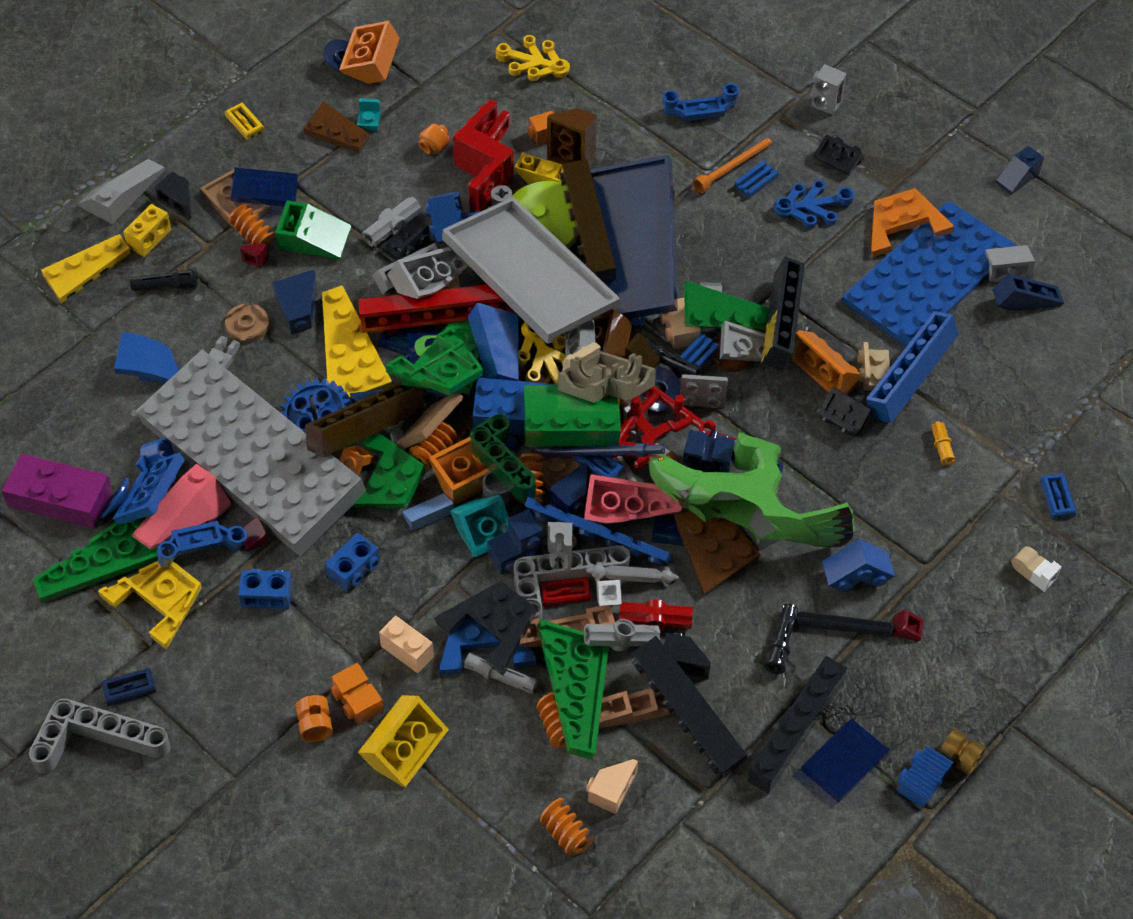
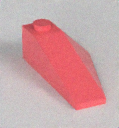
[133,464,231,549]
[584,475,682,524]

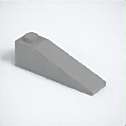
[78,159,165,224]
[387,247,470,299]

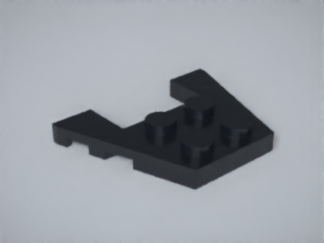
[434,581,537,676]

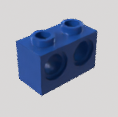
[325,533,380,592]
[238,569,292,609]

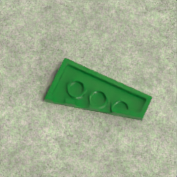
[684,281,769,331]

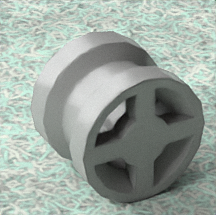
[491,185,512,206]

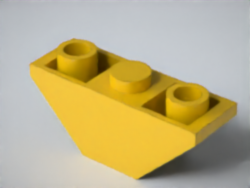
[514,152,562,184]

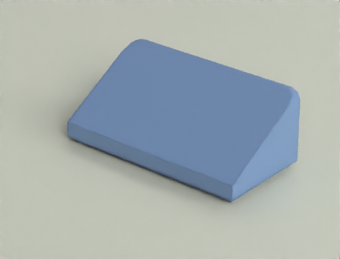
[402,494,454,531]

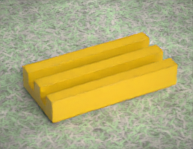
[225,103,265,141]

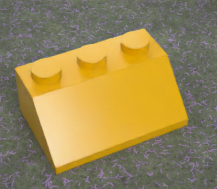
[358,695,449,787]

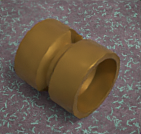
[939,728,986,775]

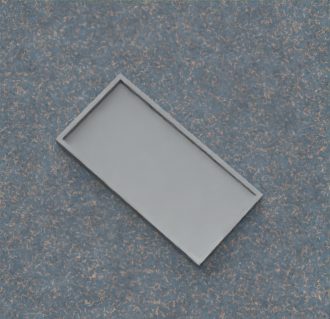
[442,197,620,344]

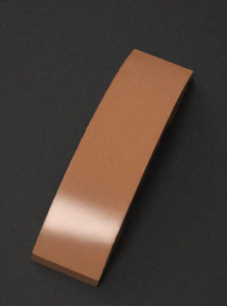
[519,605,615,647]

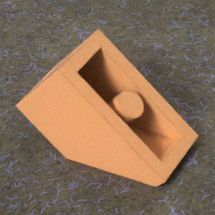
[586,759,638,814]

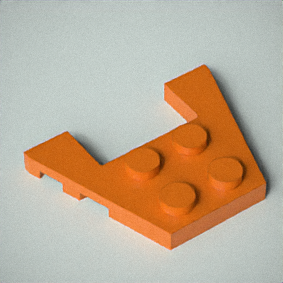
[871,188,954,257]

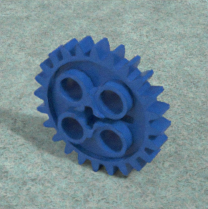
[280,378,352,433]

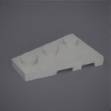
[720,321,765,361]

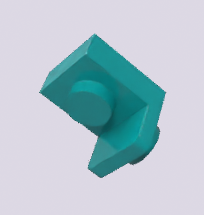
[357,98,381,132]

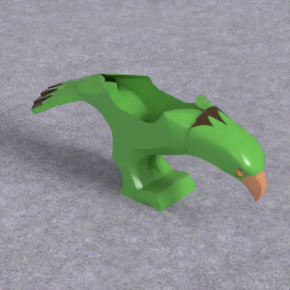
[649,432,854,548]

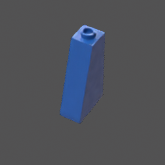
[468,303,518,381]

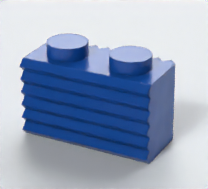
[897,746,953,808]

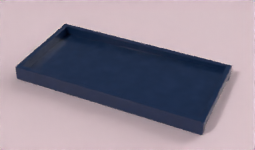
[590,155,678,319]

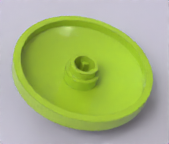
[511,181,577,249]

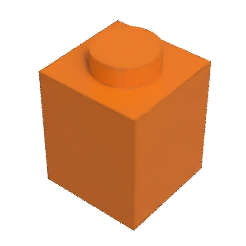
[527,111,553,146]

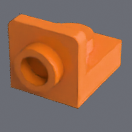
[340,445,376,476]

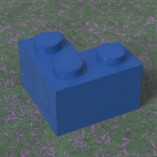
[426,191,464,242]
[822,539,895,592]

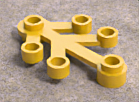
[495,35,570,81]
[518,322,567,385]

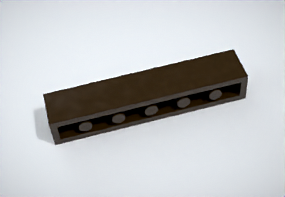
[559,159,616,282]
[305,382,424,457]

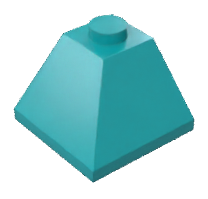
[450,495,509,557]

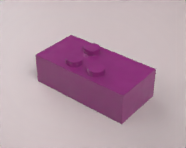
[2,454,113,528]

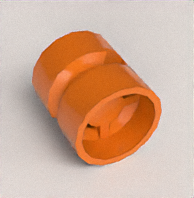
[295,695,333,742]

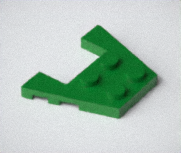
[386,327,483,396]
[352,433,426,508]

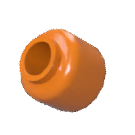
[418,124,450,155]

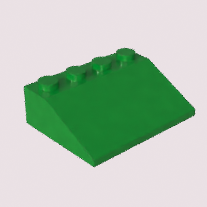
[524,385,621,446]

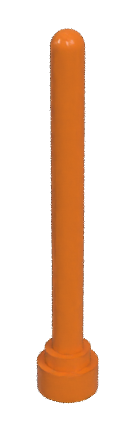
[692,138,772,194]

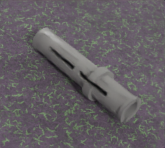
[464,653,538,694]

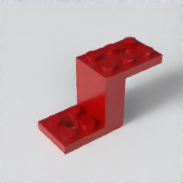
[453,99,514,212]

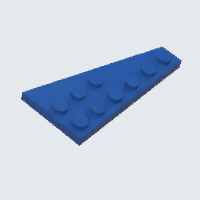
[525,497,671,565]

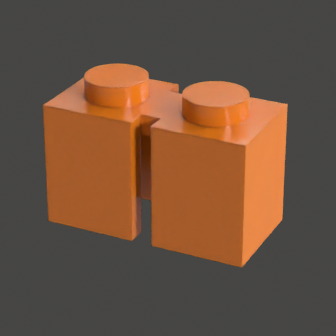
[330,662,384,725]

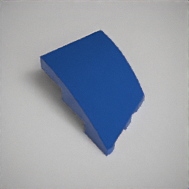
[114,332,179,385]

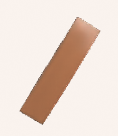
[599,688,674,728]

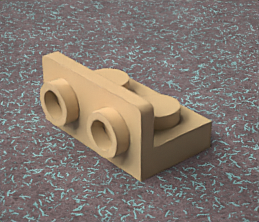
[857,342,890,391]

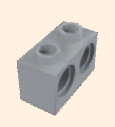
[810,64,847,115]

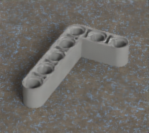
[514,545,630,620]
[29,699,171,774]

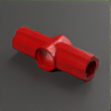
[619,599,693,631]

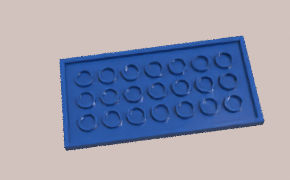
[841,200,1017,347]

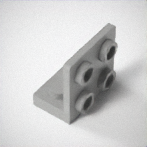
[680,375,728,408]

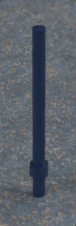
[535,443,665,457]

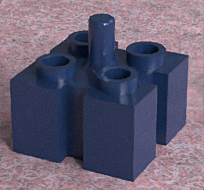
[683,430,735,473]

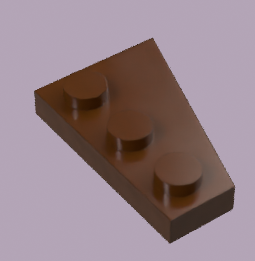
[304,101,369,153]

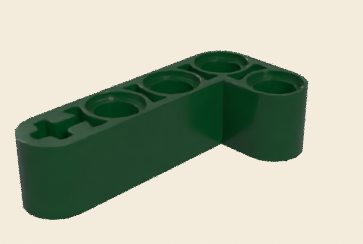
[470,414,536,502]

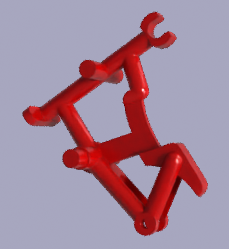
[609,386,716,469]

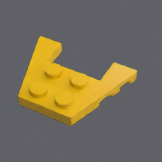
[98,561,202,649]

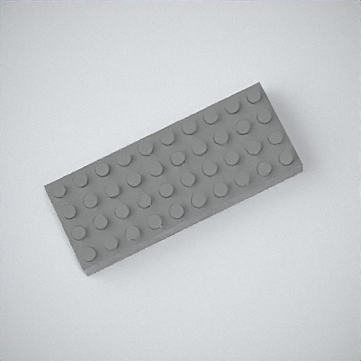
[136,349,366,556]

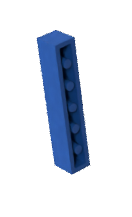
[866,311,958,423]

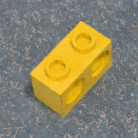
[123,204,172,257]

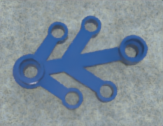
[773,180,854,229]

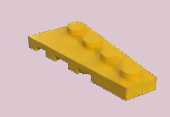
[41,234,131,304]

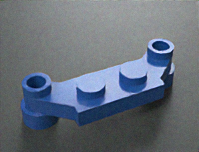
[662,83,739,122]
[157,521,247,567]

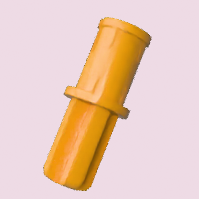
[931,421,955,466]

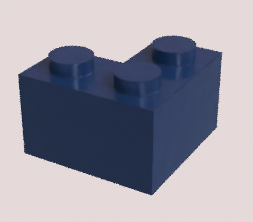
[487,509,543,575]

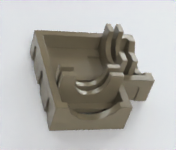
[558,351,656,403]

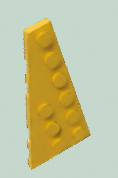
[322,285,393,401]

